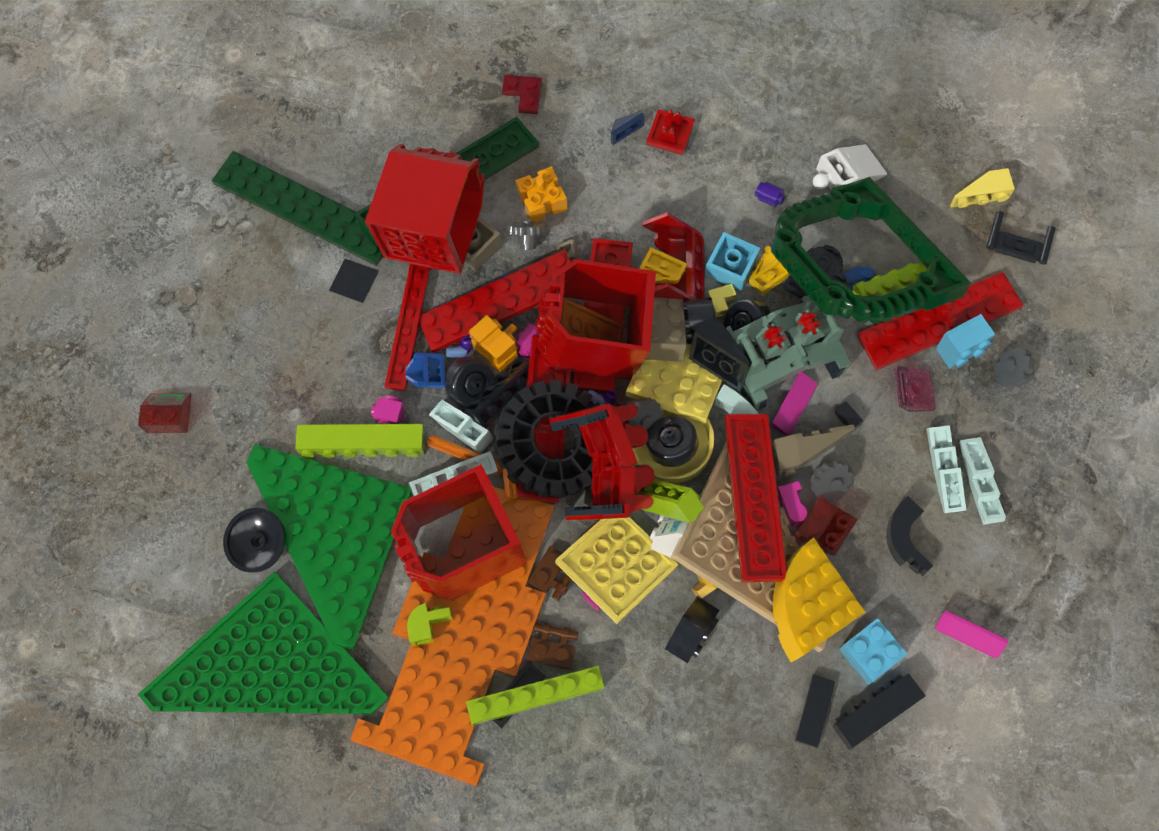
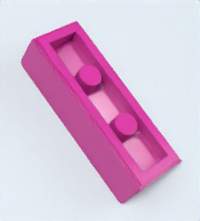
[771,372,818,436]
[935,610,1009,658]

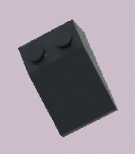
[688,318,750,391]

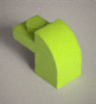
[407,603,453,646]

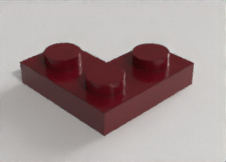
[502,75,542,114]

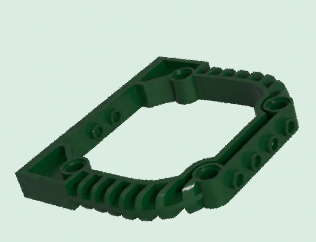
[771,177,971,324]

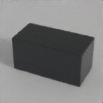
[834,401,863,430]

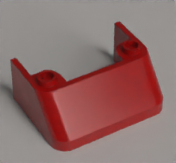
[642,212,705,301]

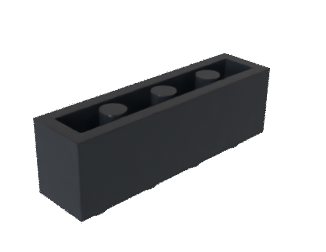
[833,673,926,750]

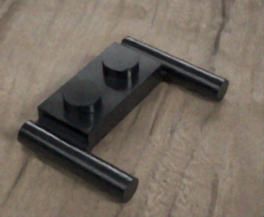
[987,211,1056,265]

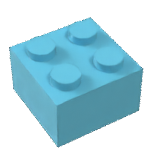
[705,232,760,291]
[936,314,995,369]
[839,618,907,685]

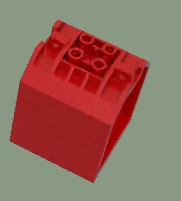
[365,144,485,274]
[535,259,656,380]
[391,464,527,601]

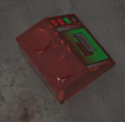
[138,393,192,433]

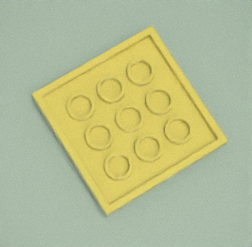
[625,343,723,424]
[555,517,679,624]

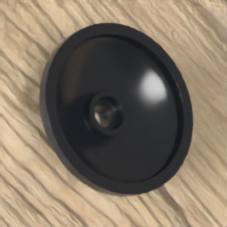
[223,508,286,573]

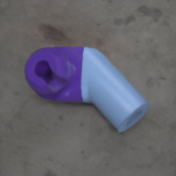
[446,336,473,358]
[588,389,617,405]

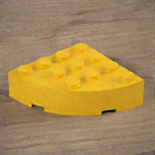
[773,538,865,663]

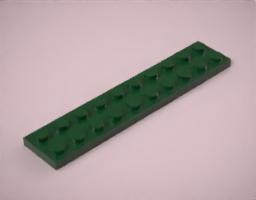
[354,117,539,246]
[211,151,383,266]

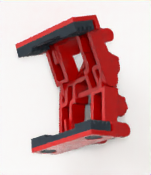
[549,403,655,521]

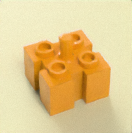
[515,166,568,222]
[469,315,518,373]

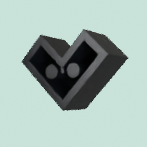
[665,596,720,663]

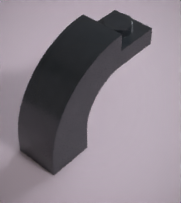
[886,496,933,576]

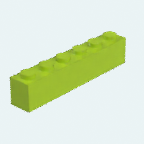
[295,424,426,458]
[466,666,605,726]

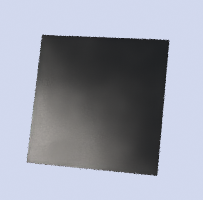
[329,259,378,303]

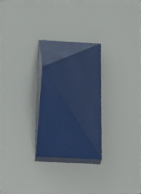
[611,113,645,145]

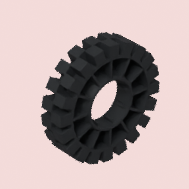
[494,380,600,498]

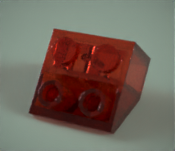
[795,496,858,556]

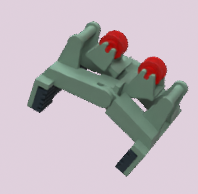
[727,296,851,411]

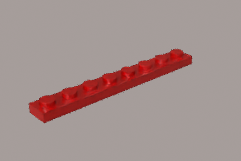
[384,264,431,392]

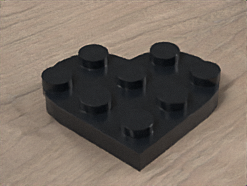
[783,245,849,299]

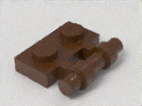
[527,546,572,601]
[527,623,579,670]

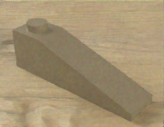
[772,424,855,477]

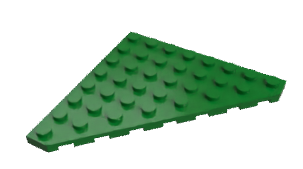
[246,444,412,650]
[137,572,390,714]

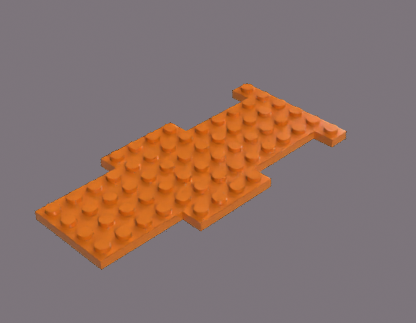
[350,486,555,787]

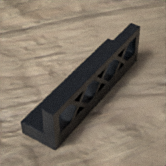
[462,355,529,429]

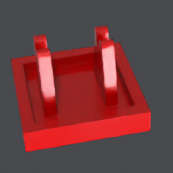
[646,109,695,155]

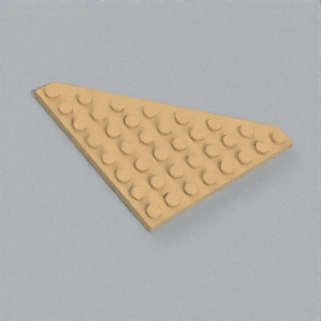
[671,441,827,652]

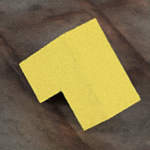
[707,284,736,318]

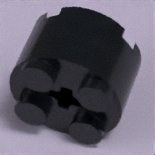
[683,297,715,341]

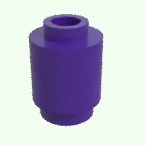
[755,182,786,208]

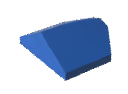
[406,352,445,388]

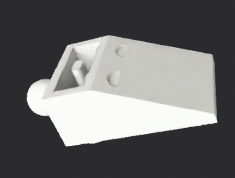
[813,144,887,190]

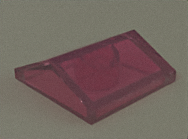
[894,366,935,412]

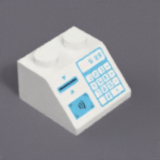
[650,515,688,558]

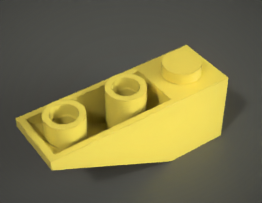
[950,168,1015,208]

